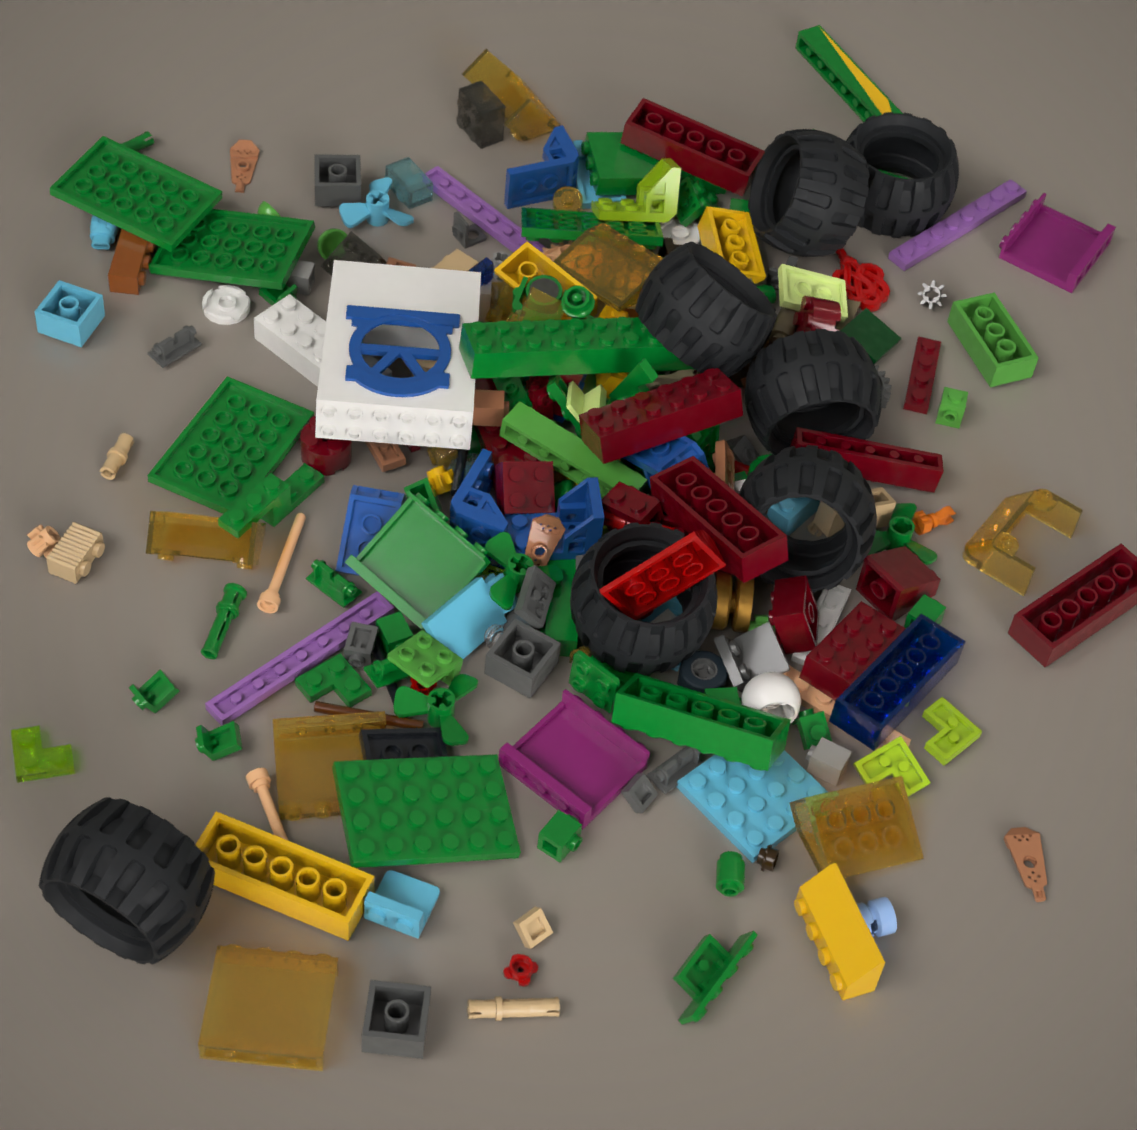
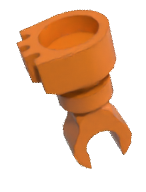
[912,506,956,535]

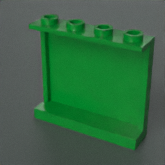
[345,490,491,632]

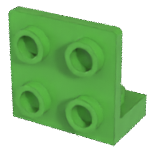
[387,630,463,688]

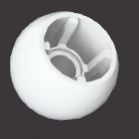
[741,672,801,724]

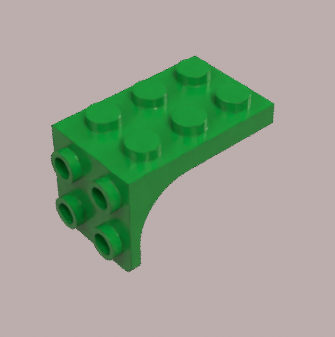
[568,650,654,714]

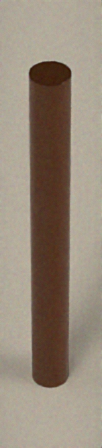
[314,701,424,728]

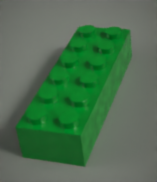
[611,673,790,771]

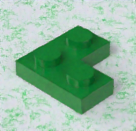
[295,653,372,707]

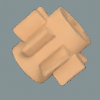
[27,524,61,558]

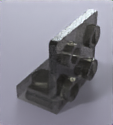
[321,231,387,276]

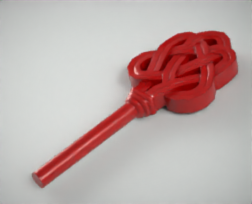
[832,248,890,312]

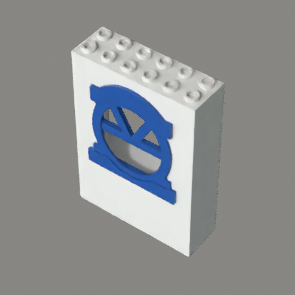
[315,260,481,450]

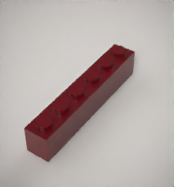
[790,427,944,493]

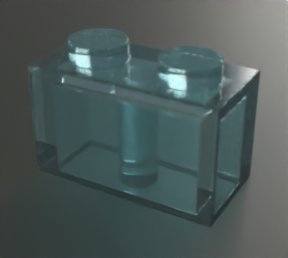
[384,157,433,210]

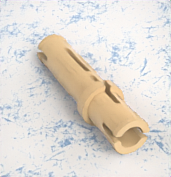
[467,996,560,1021]

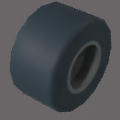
[677,650,728,693]

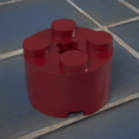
[793,296,841,332]
[300,416,352,476]

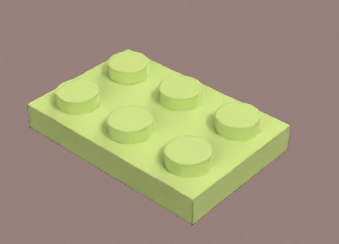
[778,264,848,323]

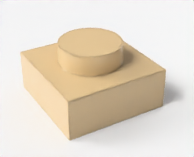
[513,906,553,949]

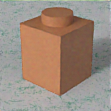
[473,390,509,427]

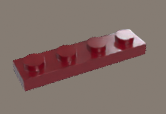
[903,336,941,415]

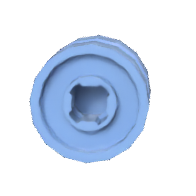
[857,897,897,937]

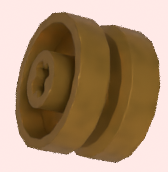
[711,571,754,633]

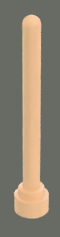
[257,513,306,614]
[246,768,289,841]

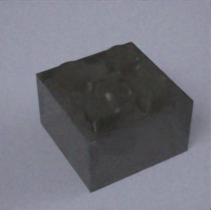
[456,80,506,149]

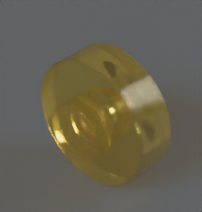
[553,186,583,211]

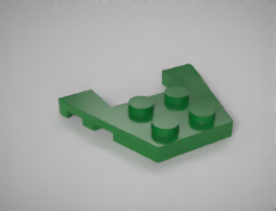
[608,358,702,442]

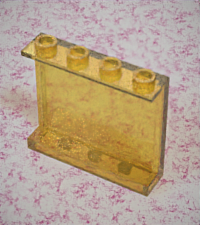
[273,711,386,821]
[198,944,338,1071]

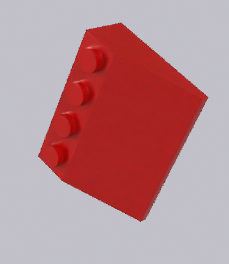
[599,530,726,620]

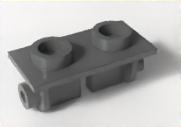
[148,325,202,368]
[646,746,704,794]

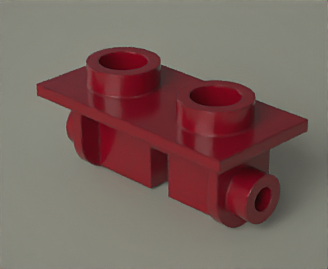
[528,382,553,420]

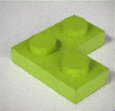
[922,697,982,766]
[853,736,930,798]

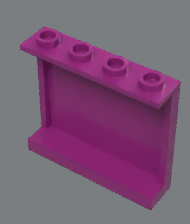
[999,193,1116,293]
[499,689,650,830]

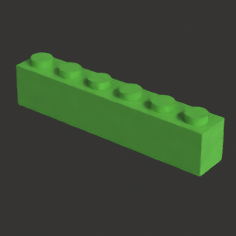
[499,401,648,499]

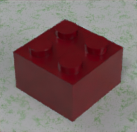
[495,461,555,517]
[769,575,820,654]

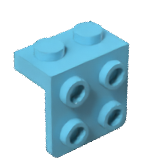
[364,870,440,939]

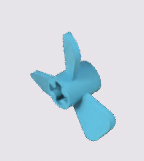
[339,177,414,228]

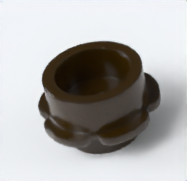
[757,844,779,872]

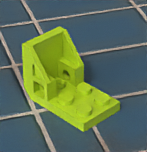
[591,158,681,222]

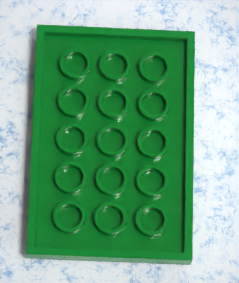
[50,136,223,252]
[521,207,664,249]
[148,209,315,290]
[147,376,314,514]
[332,754,521,868]

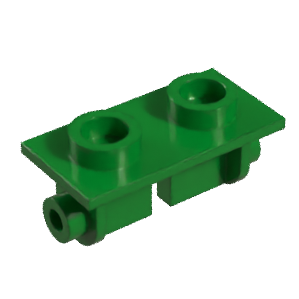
[306,559,362,608]
[363,659,411,689]

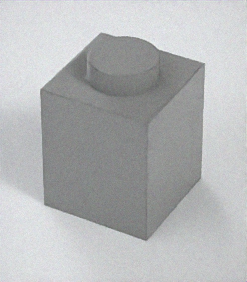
[286,260,315,296]
[805,737,852,786]

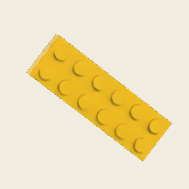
[195,811,375,941]

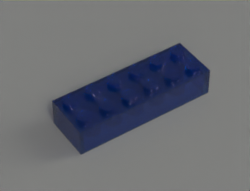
[829,614,966,751]

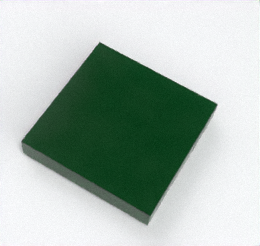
[840,308,901,365]

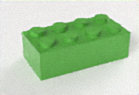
[947,292,1039,387]

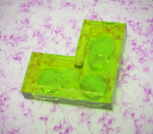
[11,725,75,783]

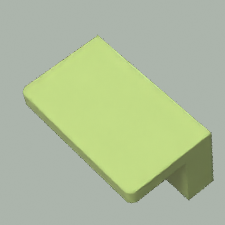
[566,381,607,423]

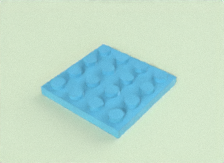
[676,750,834,863]

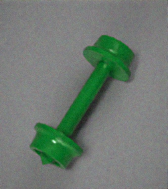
[561,286,595,319]

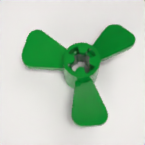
[867,503,938,565]
[484,532,563,610]
[393,674,478,746]

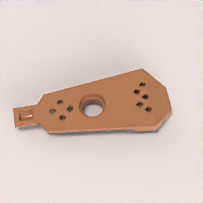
[230,140,260,193]
[525,514,565,566]
[1004,827,1047,902]

